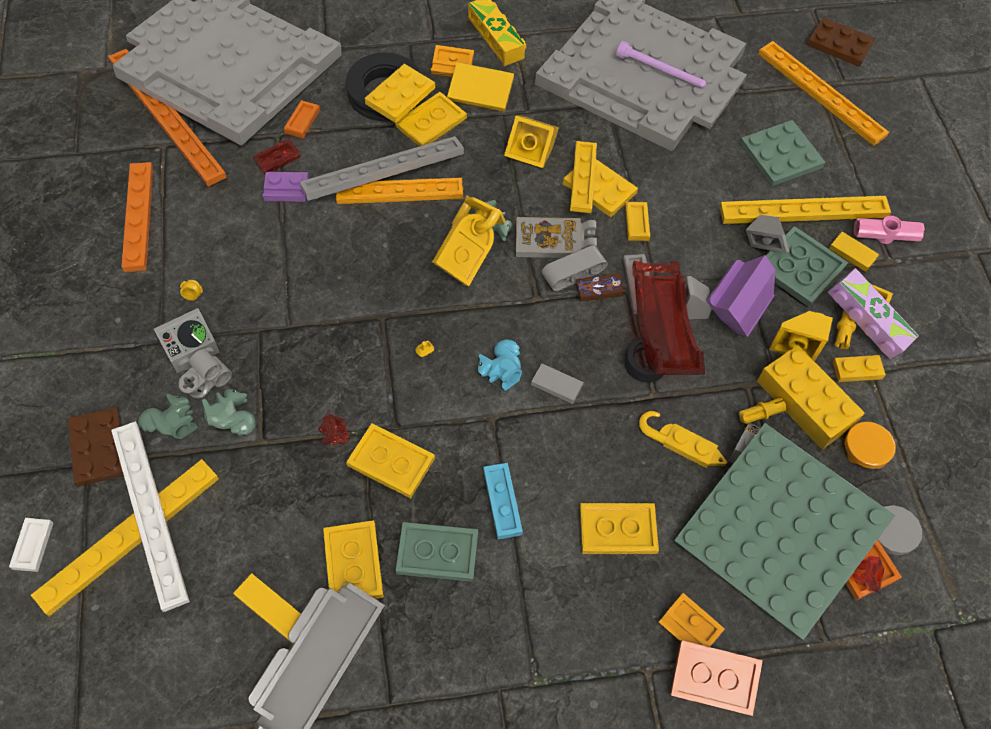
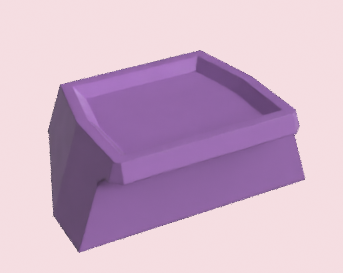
[707,255,775,337]

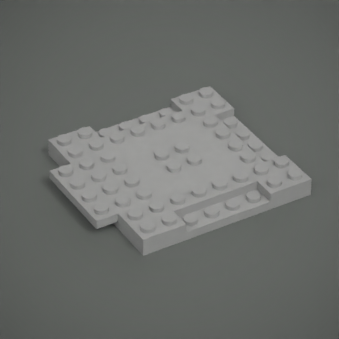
[113,0,342,146]
[535,0,747,151]

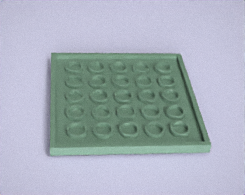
[674,423,896,640]

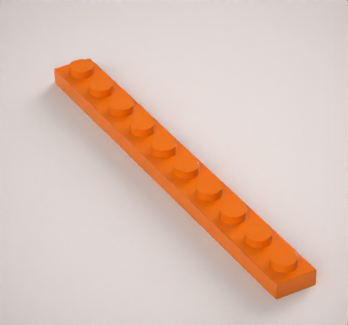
[108,49,226,187]

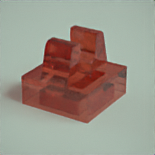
[318,414,350,445]
[853,556,885,592]

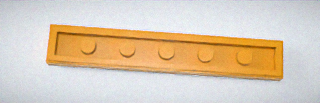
[336,178,463,204]

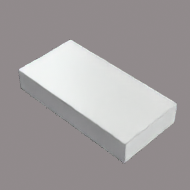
[9,518,53,572]

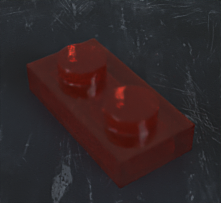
[253,138,301,175]

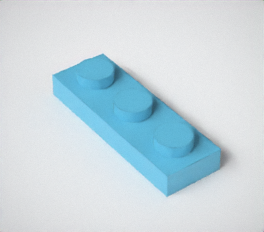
[483,463,523,539]

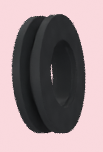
[346,52,421,121]

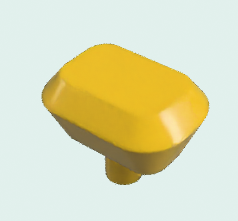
[415,341,434,357]

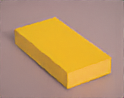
[625,202,650,241]
[829,232,879,272]

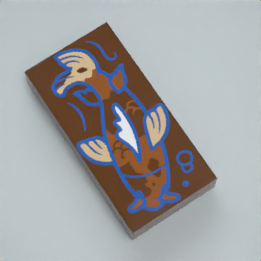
[575,273,624,302]

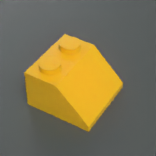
[504,116,559,168]
[769,311,833,362]

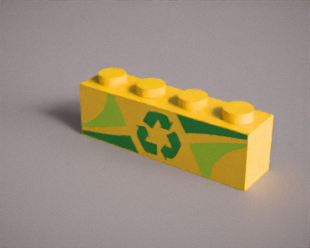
[468,0,526,66]

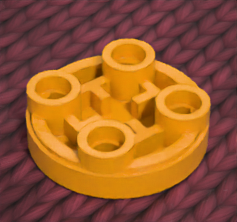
[845,422,895,469]

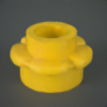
[180,280,203,301]

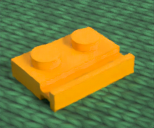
[431,45,474,77]
[659,593,725,647]

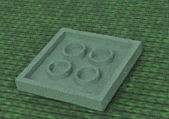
[740,120,826,187]
[766,226,848,307]

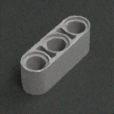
[542,245,608,291]

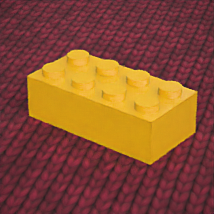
[757,345,865,450]

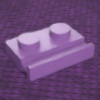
[263,172,309,202]

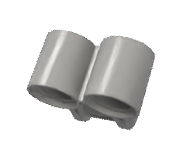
[179,349,232,399]

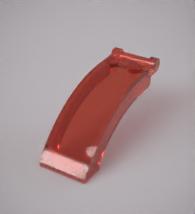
[632,261,705,375]

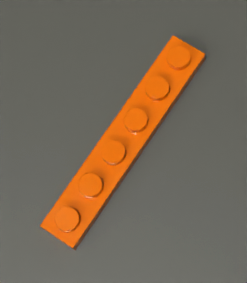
[122,162,153,272]

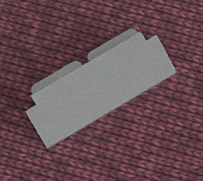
[248,582,385,729]

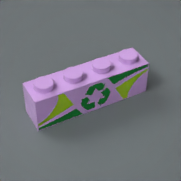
[828,268,919,359]

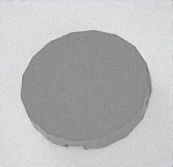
[878,505,922,556]

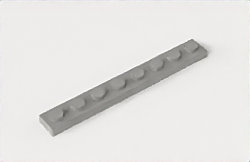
[300,136,464,201]

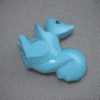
[478,339,522,391]

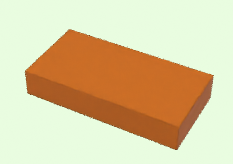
[284,100,320,139]

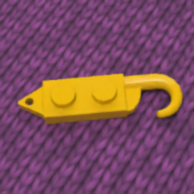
[639,411,727,468]

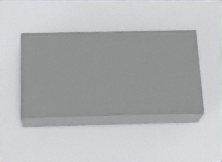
[531,364,584,404]

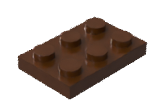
[807,17,876,67]
[68,407,124,487]

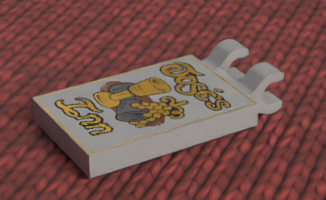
[516,217,597,258]

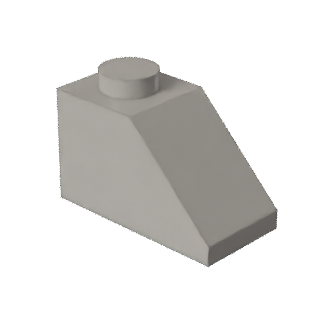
[746,215,789,253]
[680,276,713,320]

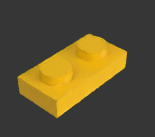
[832,355,886,382]

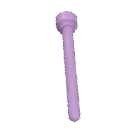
[616,41,706,88]

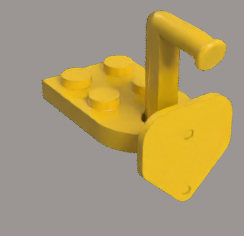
[432,196,506,286]

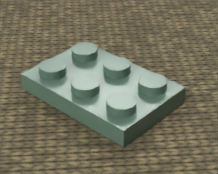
[396,522,478,582]

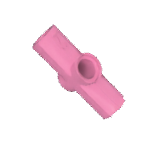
[853,216,925,244]

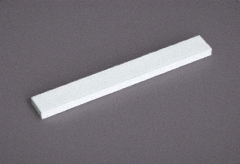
[111,421,190,612]

